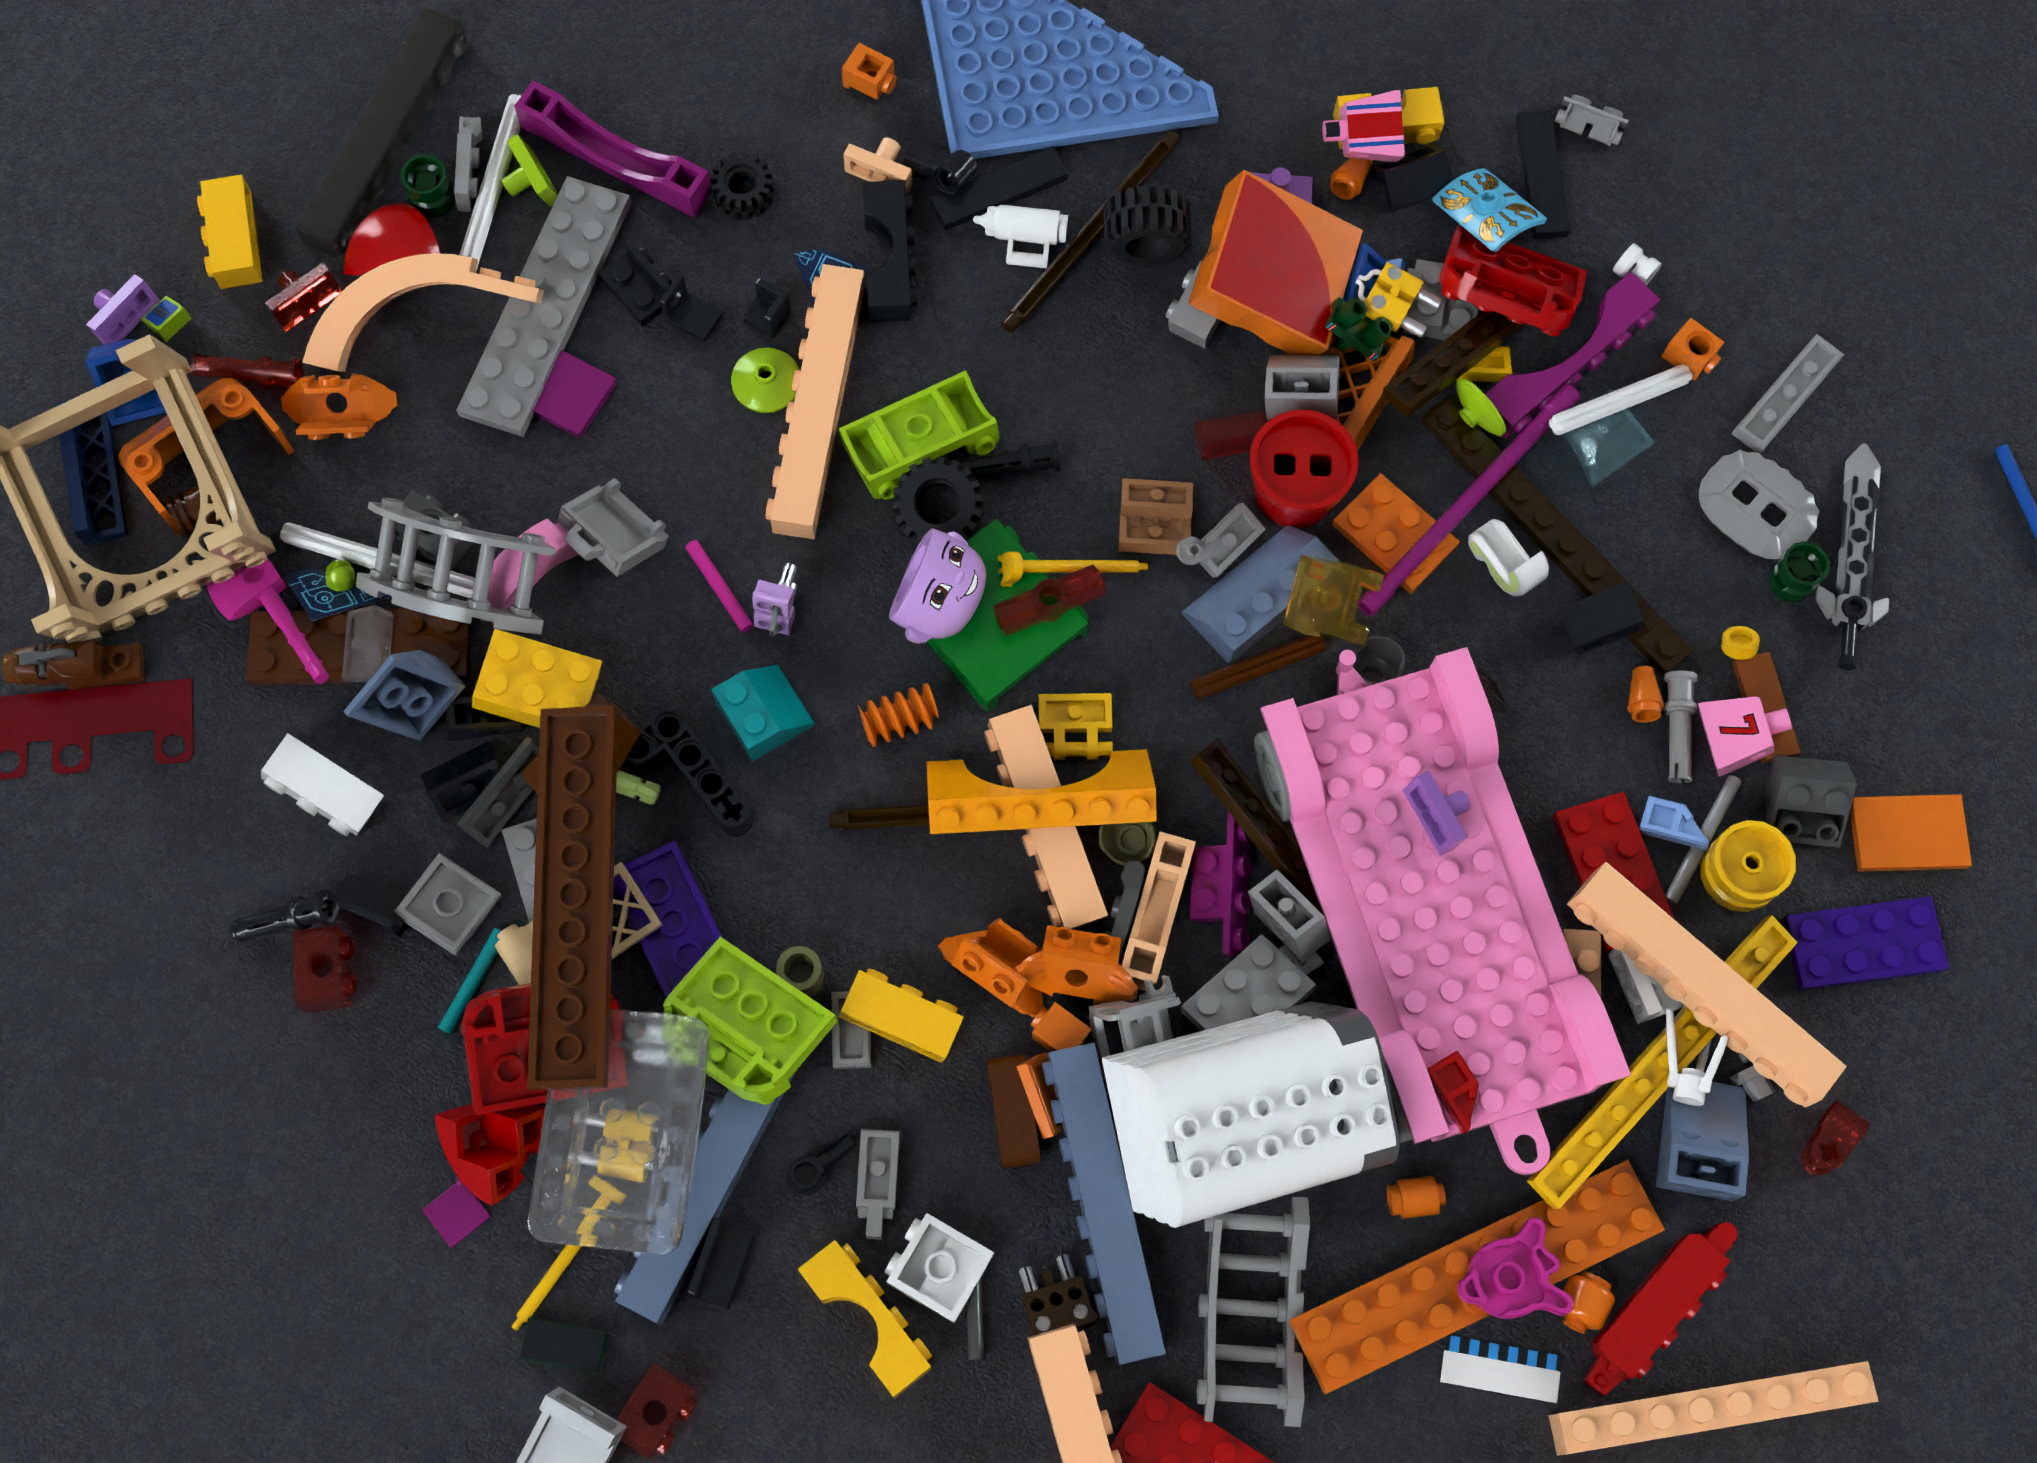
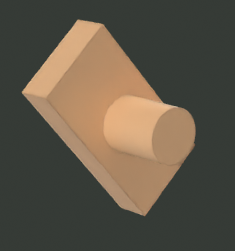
[843,138,912,194]
[1562,929,1601,998]

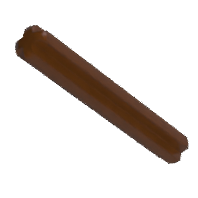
[1190,632,1326,699]

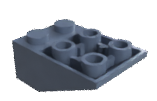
[1656,1082,1749,1202]

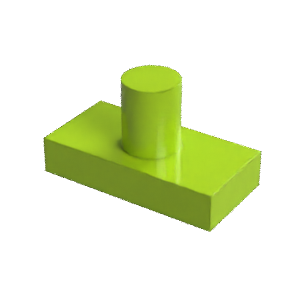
[501,134,558,207]

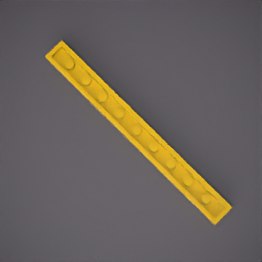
[1527,915,1798,1209]

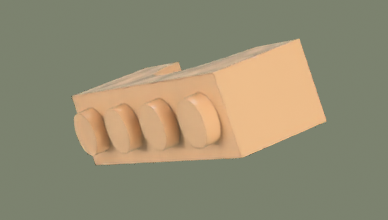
[1122,832,1196,991]

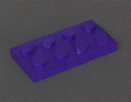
[614,841,722,998]
[1783,896,1950,991]

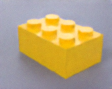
[472,629,602,728]

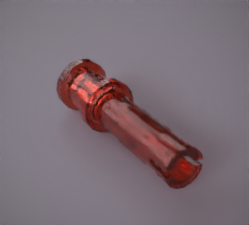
[191,353,303,388]

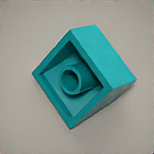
[711,664,815,762]

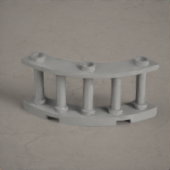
[355,498,556,635]
[1197,1197,1310,1427]

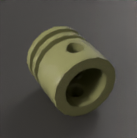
[776,946,824,998]

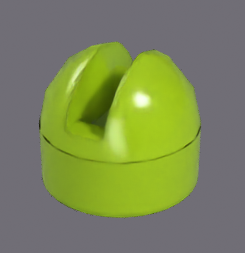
[325,559,355,591]

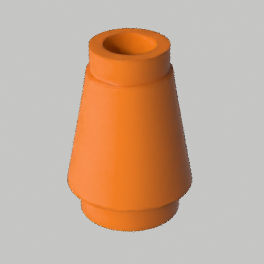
[1330,158,1373,200]
[1627,666,1665,723]

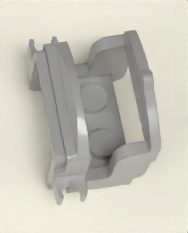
[1089,975,1181,1098]

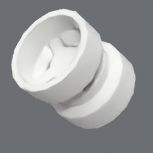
[1612,243,1662,286]

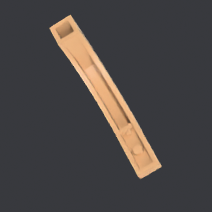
[302,253,544,372]

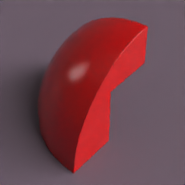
[344,203,440,275]
[435,1104,546,1206]

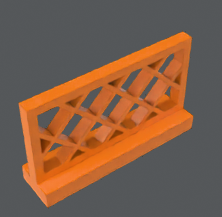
[1320,334,1415,452]

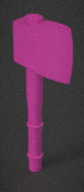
[206,557,329,684]

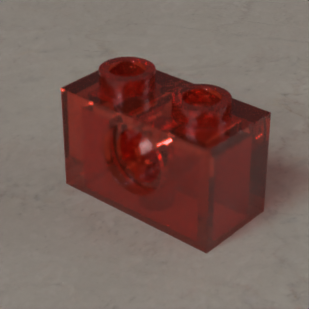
[292,926,356,1013]
[617,1362,698,1460]

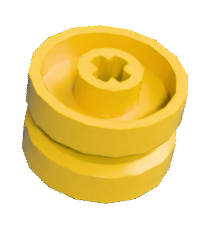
[1700,820,1796,912]

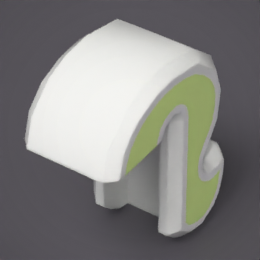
[1468,519,1549,597]

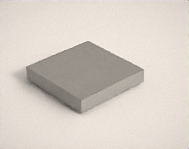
[394,853,501,957]

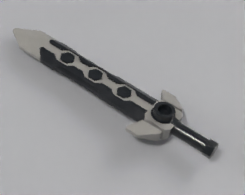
[1816,443,1889,671]

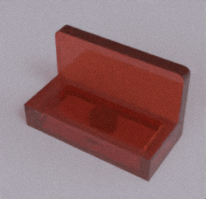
[1194,410,1266,460]

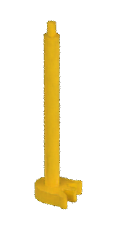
[998,552,1148,587]
[511,1174,627,1331]

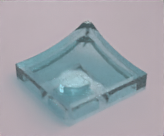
[1564,388,1655,488]

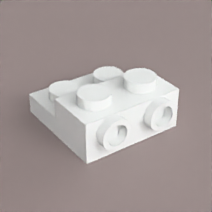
[884,1213,994,1323]

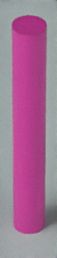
[685,540,754,633]

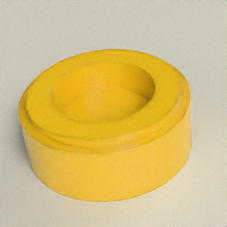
[1721,626,1760,660]

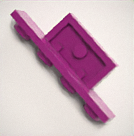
[1190,811,1252,959]

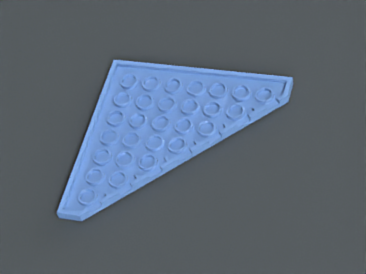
[921,0,1219,159]

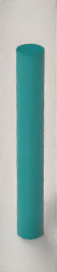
[438,928,501,1035]

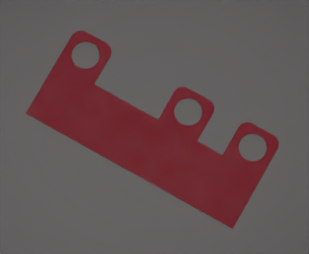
[0,678,193,780]

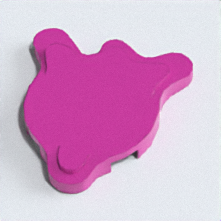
[1457,1217,1573,1320]

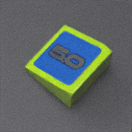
[141,296,192,342]

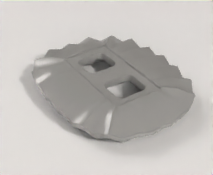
[1699,450,1819,560]

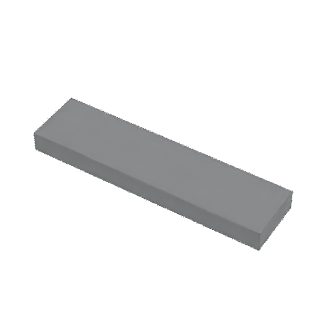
[1731,334,1845,454]

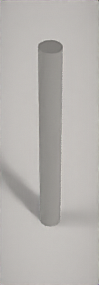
[1665,775,1742,906]

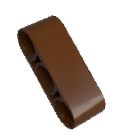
[987,1054,1041,1169]

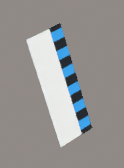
[1440,1335,1562,1403]

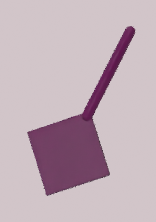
[422,1178,491,1249]

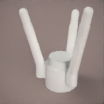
[1666,1008,1728,1106]

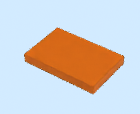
[1850,794,1972,872]

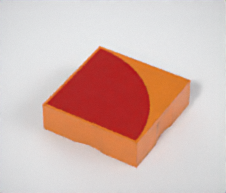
[1188,170,1363,355]

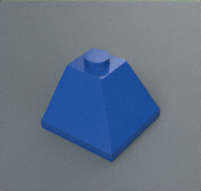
[85,339,166,427]

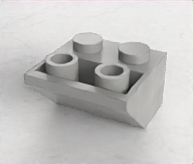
[1265,355,1340,420]

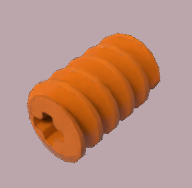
[858,683,939,747]

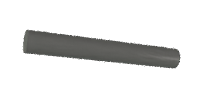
[966,1239,984,1360]

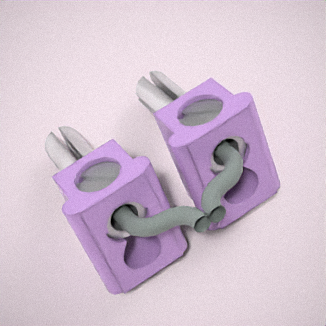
[752,563,798,636]

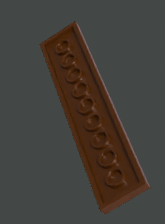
[527,705,618,1091]

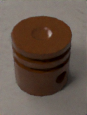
[165,485,222,538]

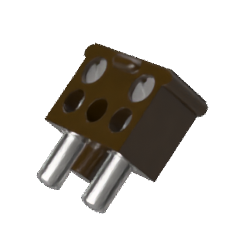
[1019,1254,1099,1336]

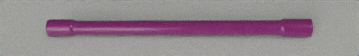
[1357,384,1580,617]

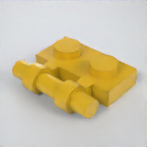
[1038,693,1113,760]

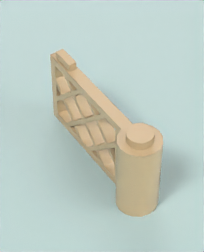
[494,862,663,985]

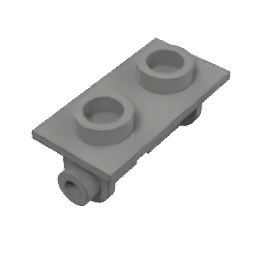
[1554,95,1629,146]

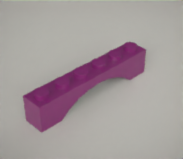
[514,80,712,218]
[1485,272,1661,440]

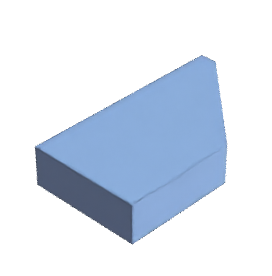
[1639,796,1709,851]

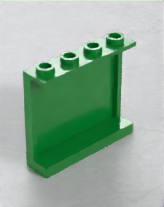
[895,518,1089,713]

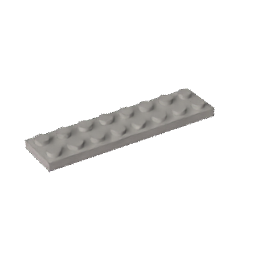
[456,176,632,437]

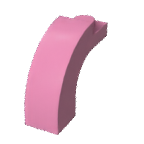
[471,518,579,624]

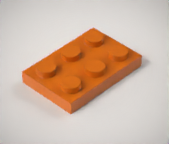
[1332,473,1460,594]

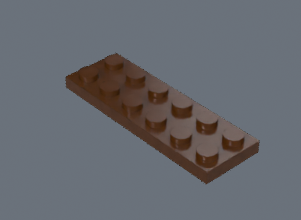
[246,608,471,685]

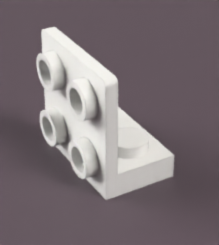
[1608,949,1685,1024]

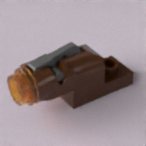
[2,640,145,690]

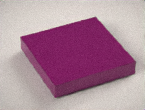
[533,350,617,439]

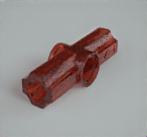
[993,564,1106,637]

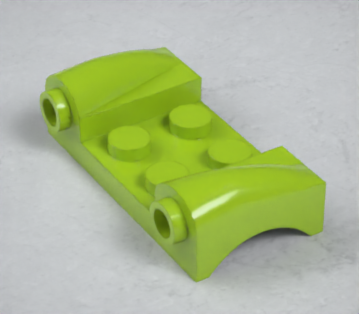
[839,370,999,500]

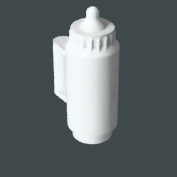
[973,204,1068,269]

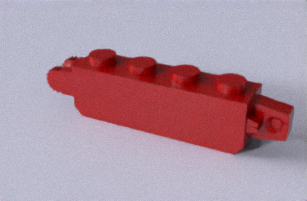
[1583,1221,1739,1397]

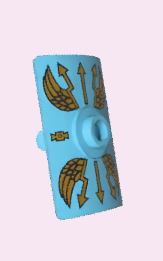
[1432,168,1547,252]

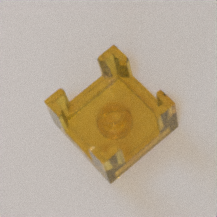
[1283,554,1384,645]

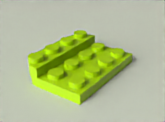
[663,937,838,1105]

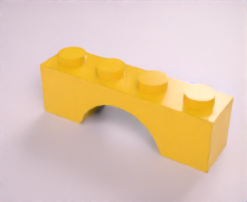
[798,1240,933,1399]

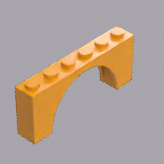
[926,749,1157,834]

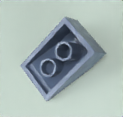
[343,650,466,741]

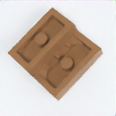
[1118,478,1193,555]

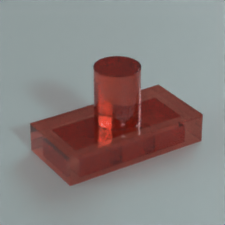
[265,263,342,332]

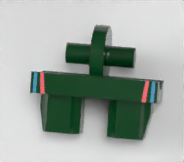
[1325,297,1393,361]

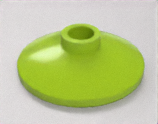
[731,348,799,413]
[1456,378,1506,437]

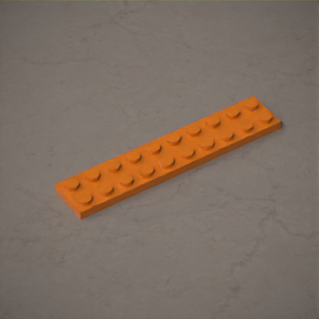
[1289,1160,1665,1395]

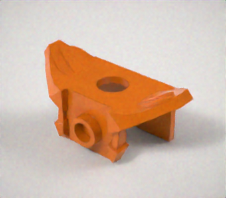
[281,373,398,440]
[938,918,1044,1017]
[1015,925,1138,1004]

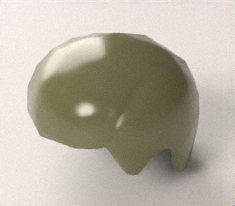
[1099,822,1157,866]

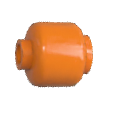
[1563,1271,1615,1334]

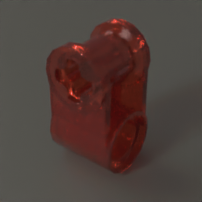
[1801,1100,1870,1176]

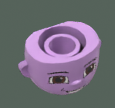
[889,528,986,644]

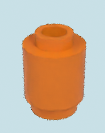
[1386,1176,1446,1219]

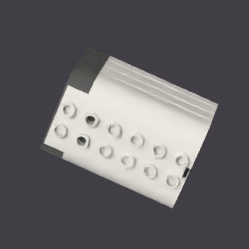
[1102,1001,1400,1228]

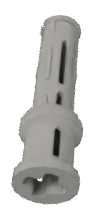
[1664,671,1698,783]

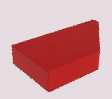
[1427,1050,1479,1135]

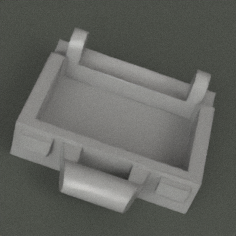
[557,478,669,577]

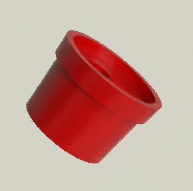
[1250,410,1359,528]

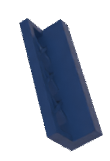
[54,400,128,545]

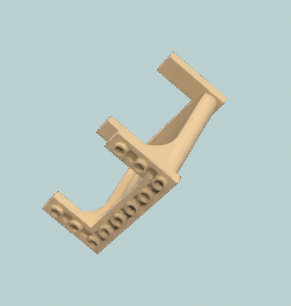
[0,334,276,643]

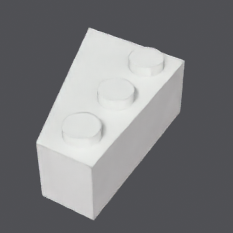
[261,733,384,836]

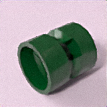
[401,154,455,218]
[1768,542,1830,603]

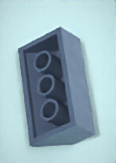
[1181,525,1341,665]

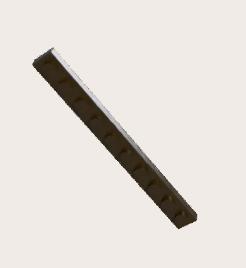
[1421,396,1694,676]

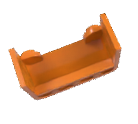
[119,378,295,535]

